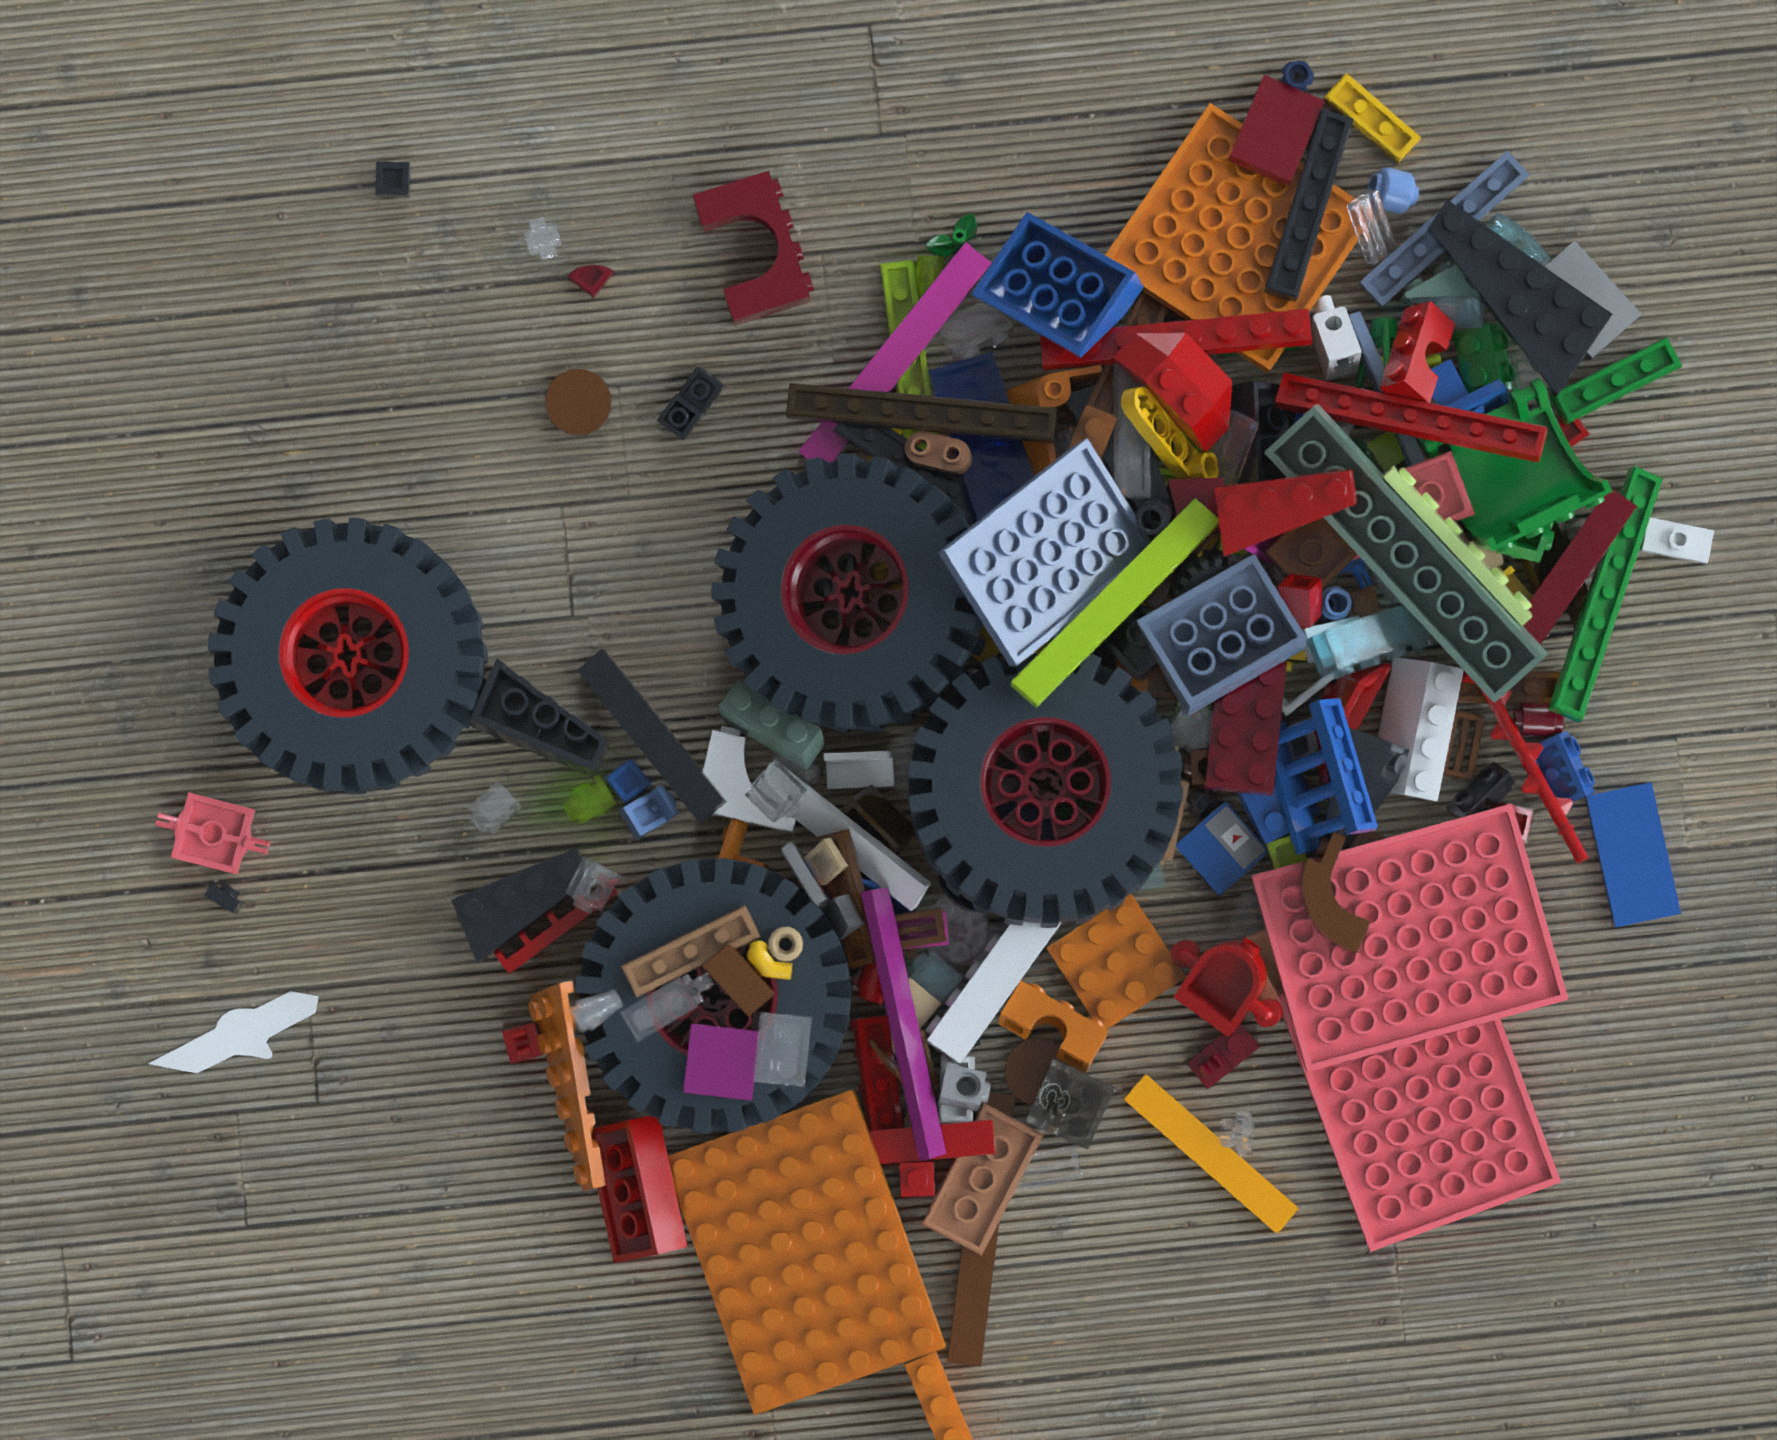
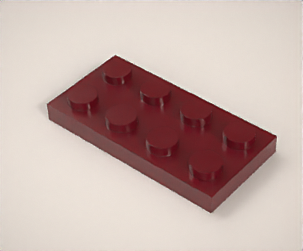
[1204,662,1287,797]

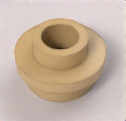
[768,927,803,961]

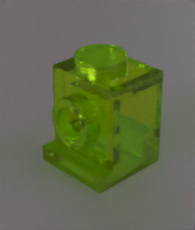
[562,775,618,825]

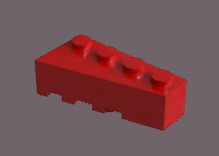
[1215,469,1357,556]

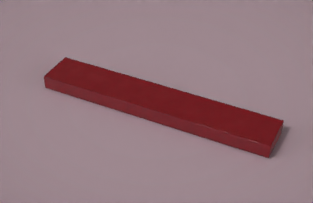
[1523,488,1637,645]

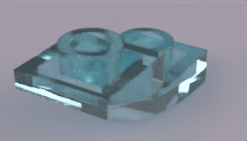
[1485,213,1551,266]

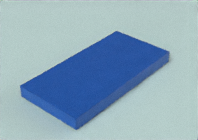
[1584,782,1681,928]

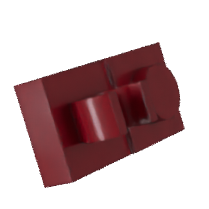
[1186,1024,1260,1090]

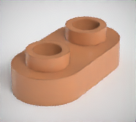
[905,431,972,475]

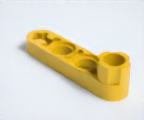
[1121,386,1219,479]

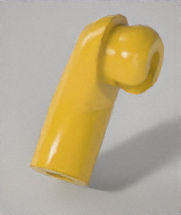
[747,940,792,980]

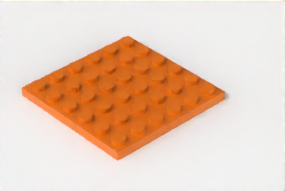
[1105,103,1377,374]

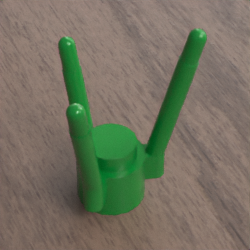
[1355,317,1398,389]

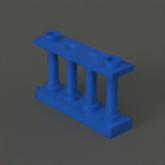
[1275,698,1378,855]

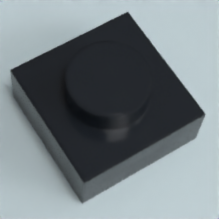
[375,161,411,198]
[204,883,244,914]

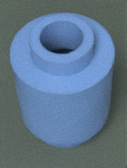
[1318,586,1352,623]

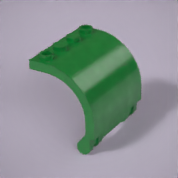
[1419,378,1613,554]

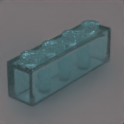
[1307,604,1434,679]

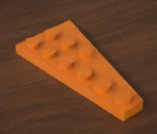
[529,980,606,1191]

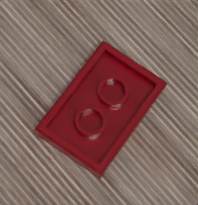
[1228,75,1325,187]

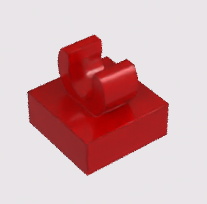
[502,1022,544,1064]

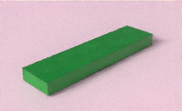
[1549,337,1682,425]

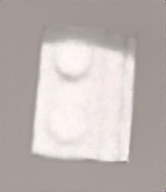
[753,1012,812,1087]

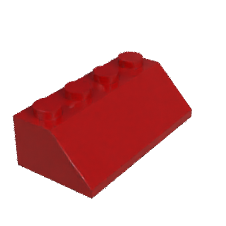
[591,1115,687,1263]

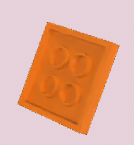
[1046,894,1186,1029]

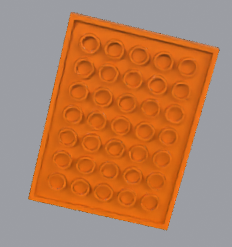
[668,1089,946,1415]

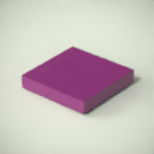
[683,1023,760,1101]

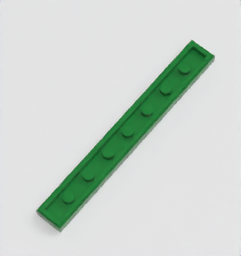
[1548,466,1663,723]

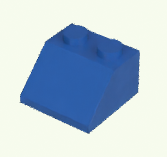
[1236,773,1321,844]

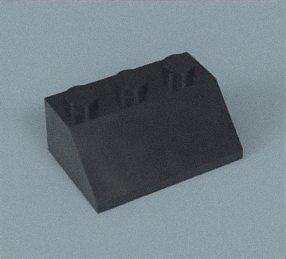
[1224,381,1297,485]

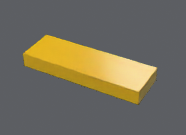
[1323,73,1421,164]

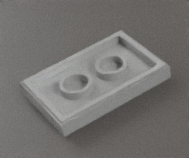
[1545,240,1642,360]

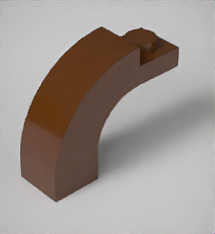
[1299,832,1371,954]

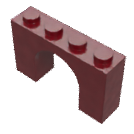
[693,170,814,326]

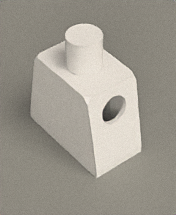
[1311,296,1362,381]

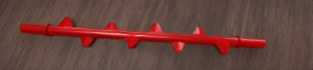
[1461,671,1589,864]

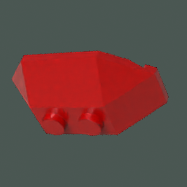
[1111,333,1232,453]
[1310,663,1391,785]

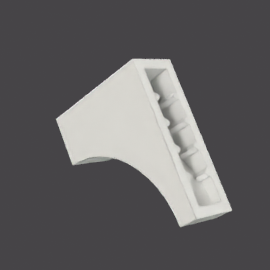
[703,726,796,834]

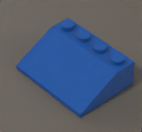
[972,212,1144,358]

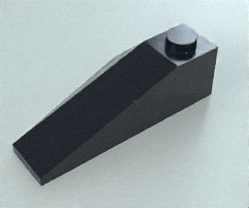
[1313,728,1409,858]

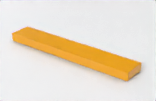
[1123,1074,1299,1234]

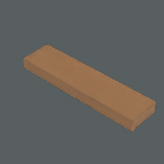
[621,906,761,997]

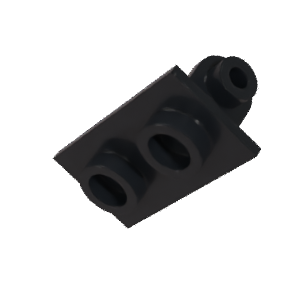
[1446,762,1515,818]

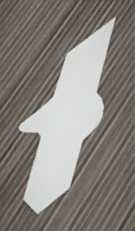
[148,991,319,1073]

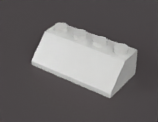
[1377,657,1464,802]

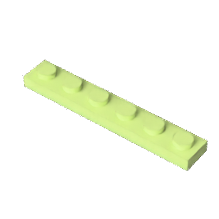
[1383,465,1532,626]

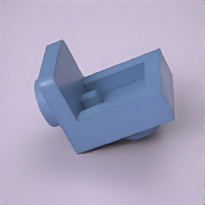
[619,785,679,840]

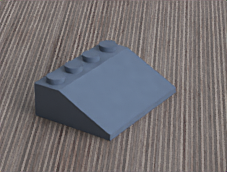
[1137,554,1307,716]

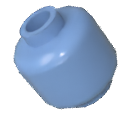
[1367,167,1419,214]

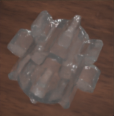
[523,217,563,261]

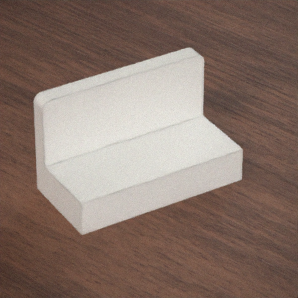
[823,751,895,790]

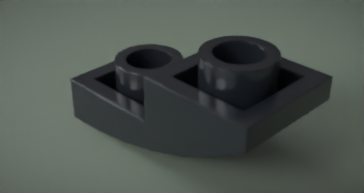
[656,366,726,440]

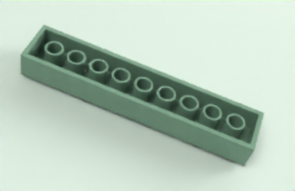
[1264,404,1548,703]

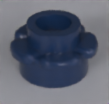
[1281,60,1314,91]

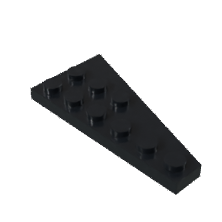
[1427,200,1613,397]

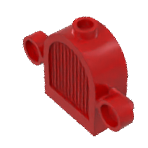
[1171,938,1283,1037]

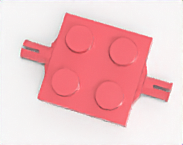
[155,792,270,875]

